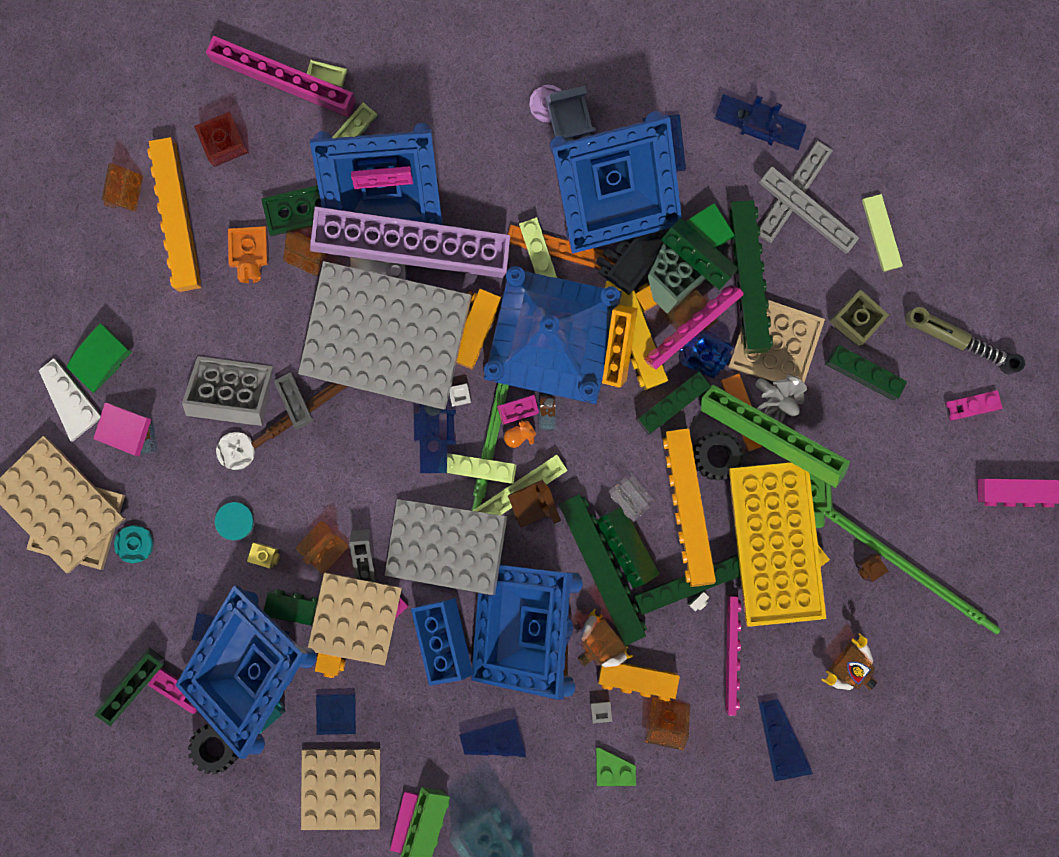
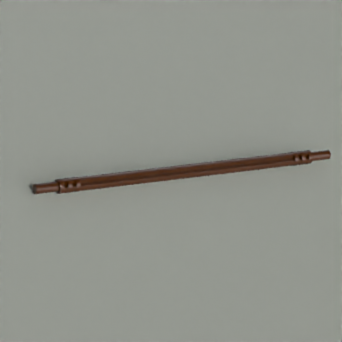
[251,290,474,449]

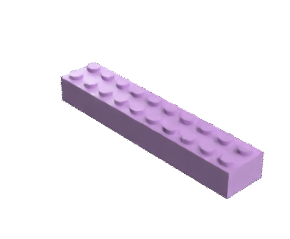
[310,207,510,278]

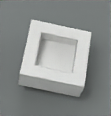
[450,384,471,407]
[688,591,709,611]

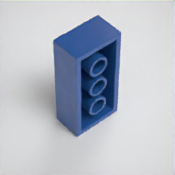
[411,598,474,686]

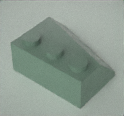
[648,243,705,313]

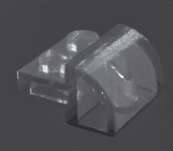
[609,472,655,522]

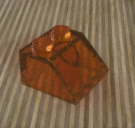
[665,289,718,343]
[645,697,690,750]

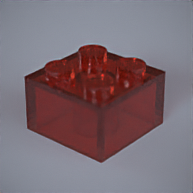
[194,111,249,167]

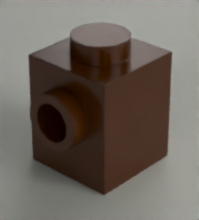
[856,554,889,582]

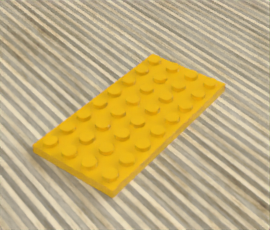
[729,463,826,627]

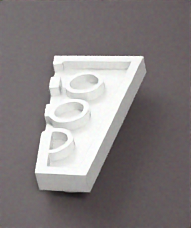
[39,359,101,442]

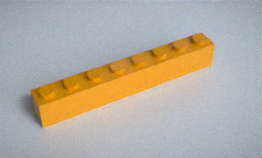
[147,137,202,292]
[662,428,716,587]

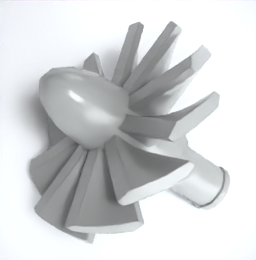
[755,375,807,423]

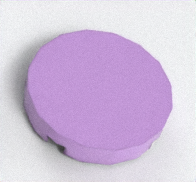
[529,85,561,123]

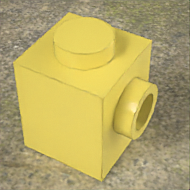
[247,542,280,568]

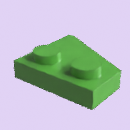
[596,747,636,786]

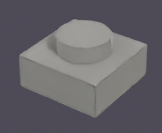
[591,701,612,724]

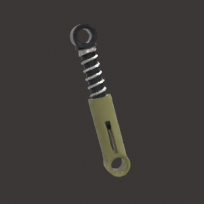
[905,307,1025,374]

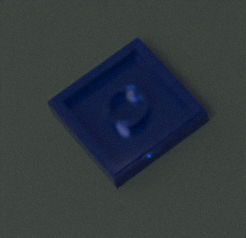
[316,694,356,735]

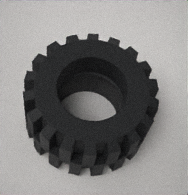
[693,431,744,480]
[188,723,239,775]

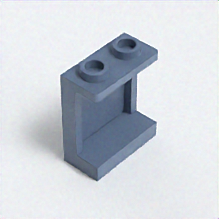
[545,86,596,141]

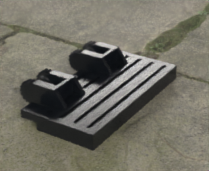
[596,230,666,295]

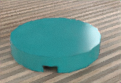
[215,502,254,541]
[114,525,154,564]

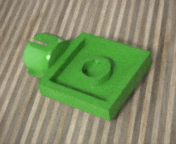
[810,473,833,528]

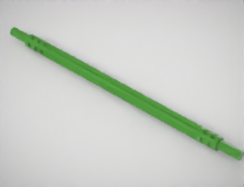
[472,383,509,512]
[825,508,1001,634]

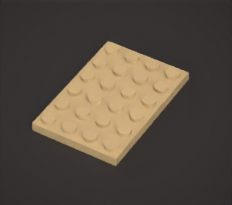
[0,436,126,573]

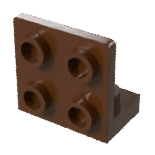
[508,479,561,528]

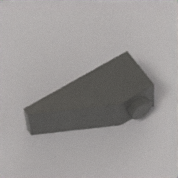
[349,529,377,583]

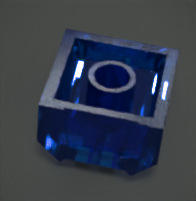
[678,329,735,378]

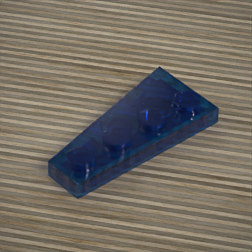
[758,699,813,781]

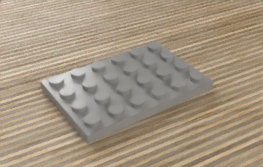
[385,499,507,595]

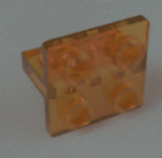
[102,163,143,211]
[283,232,328,276]
[295,521,349,574]

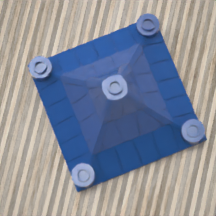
[549,111,682,254]
[310,123,443,225]
[484,266,622,405]
[471,564,583,700]
[176,585,316,759]

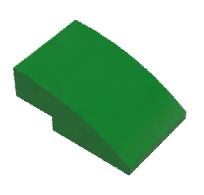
[686,204,735,248]
[67,323,132,393]

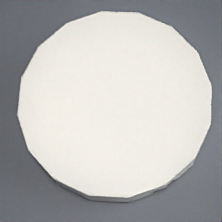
[216,432,255,470]

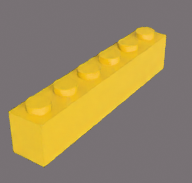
[605,281,668,390]

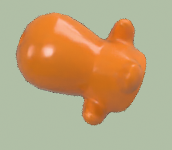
[504,420,536,448]

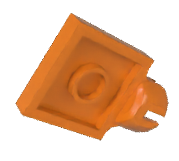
[228,226,268,283]

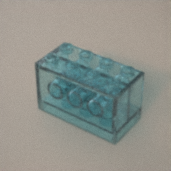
[449,803,530,857]

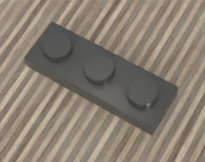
[274,372,314,430]

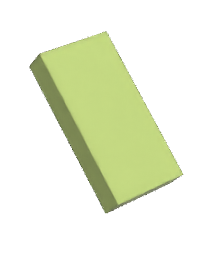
[307,60,347,88]

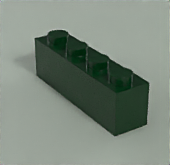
[662,218,739,290]
[825,345,908,400]
[637,372,711,435]
[596,506,659,588]
[264,589,319,626]
[95,647,165,727]

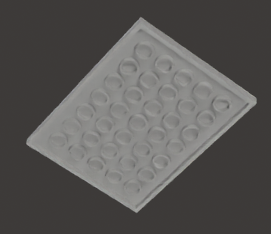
[298,261,472,409]

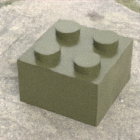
[829,289,889,347]

